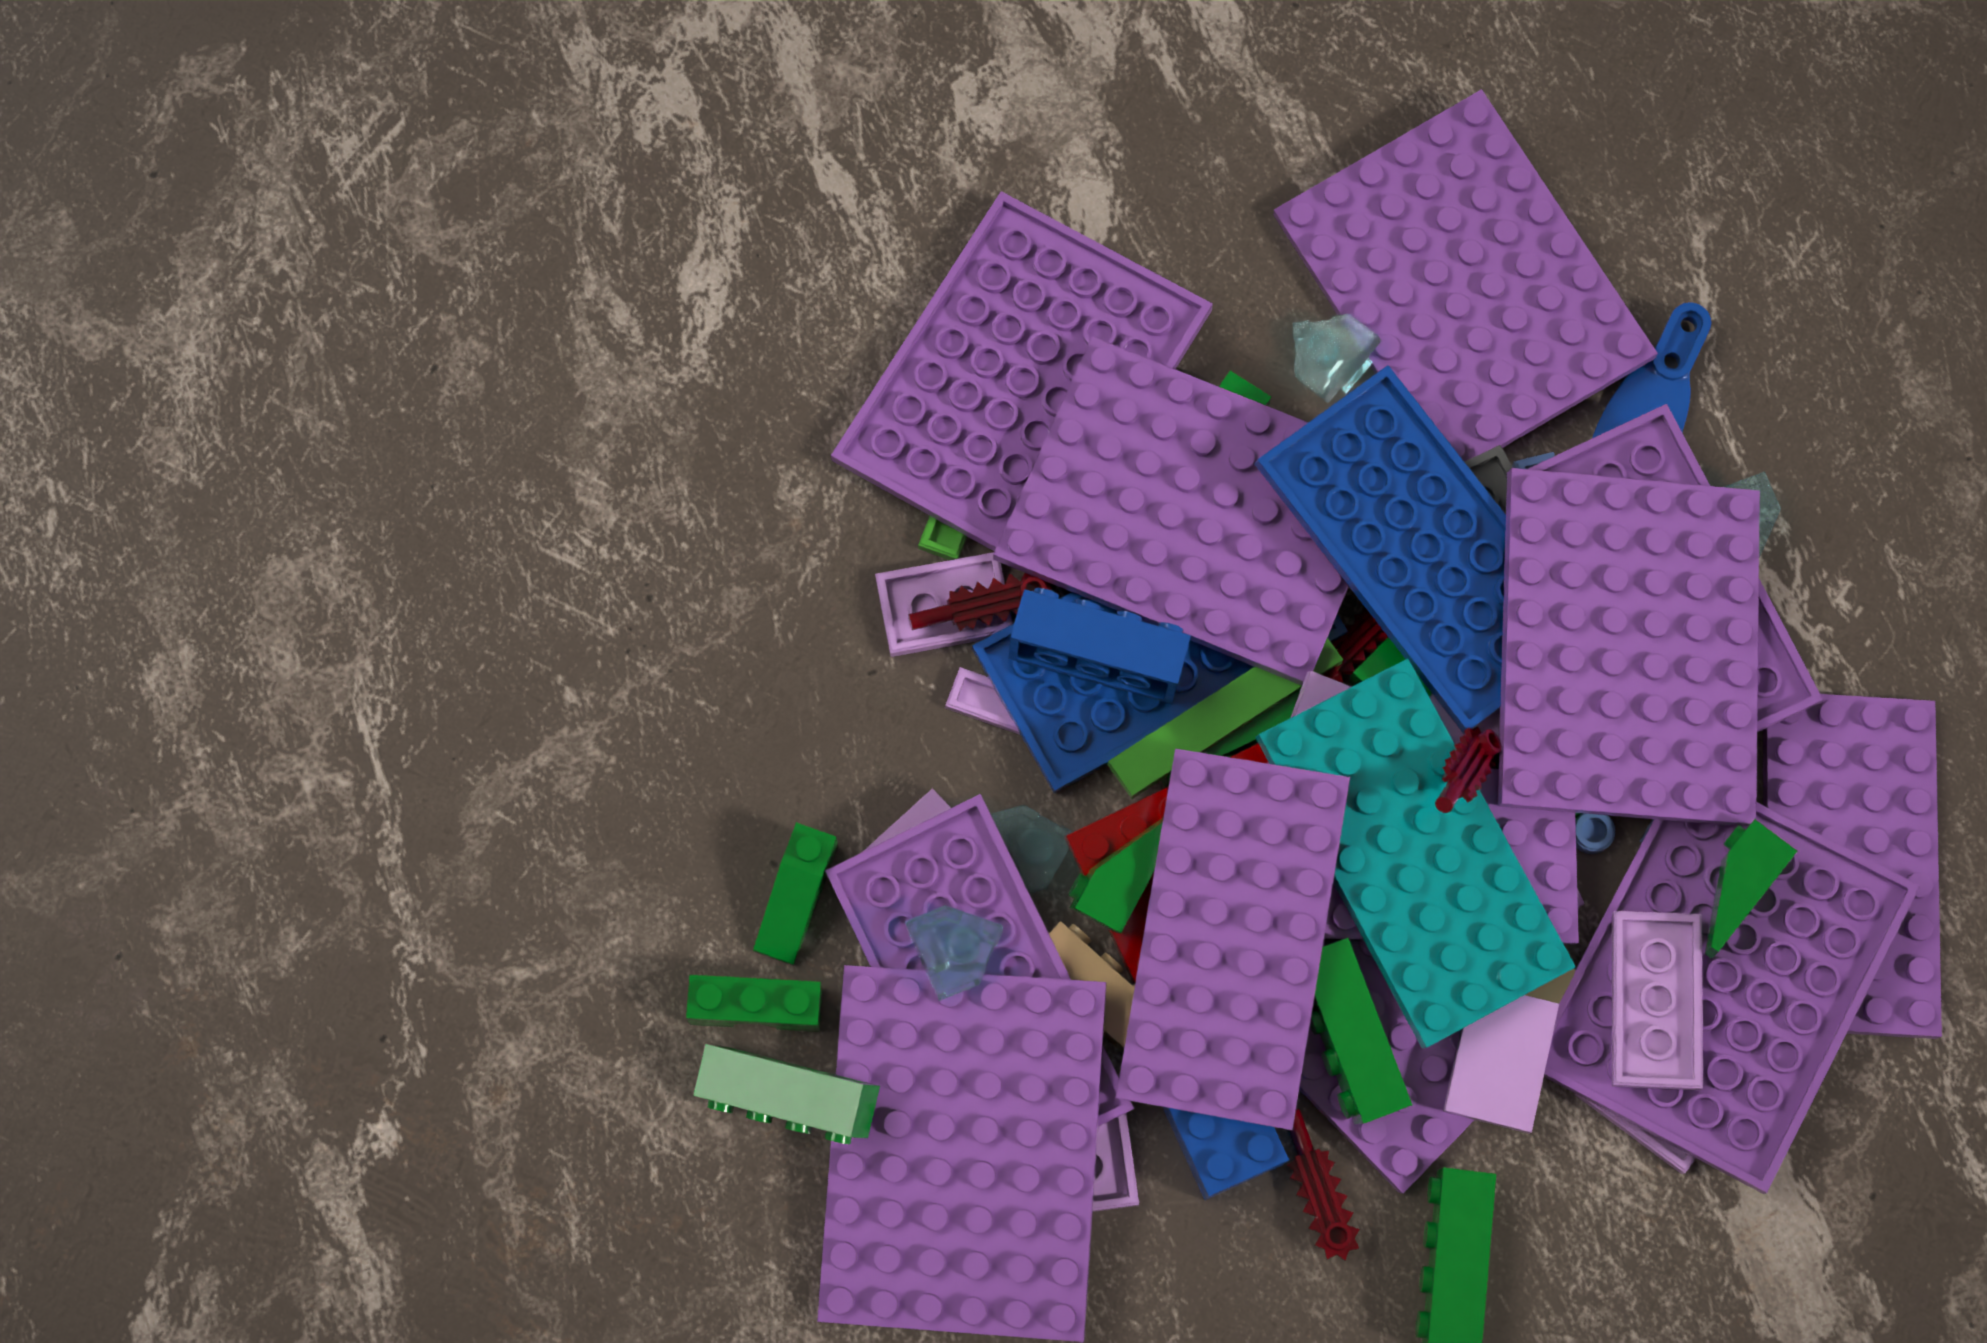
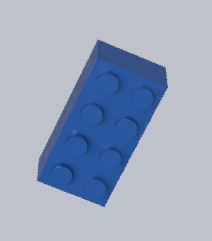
[1008,588,1191,704]
[1162,1107,1289,1200]

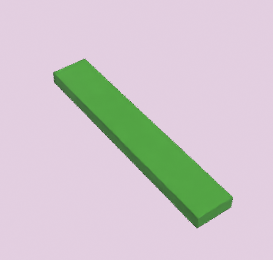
[1108,638,1343,799]

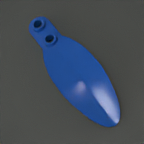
[1592,302,1711,438]

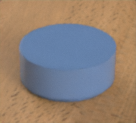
[1575,813,1615,854]

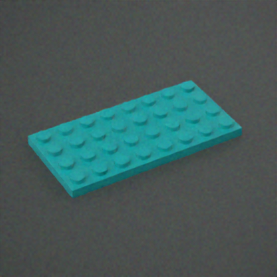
[1255,659,1576,1049]

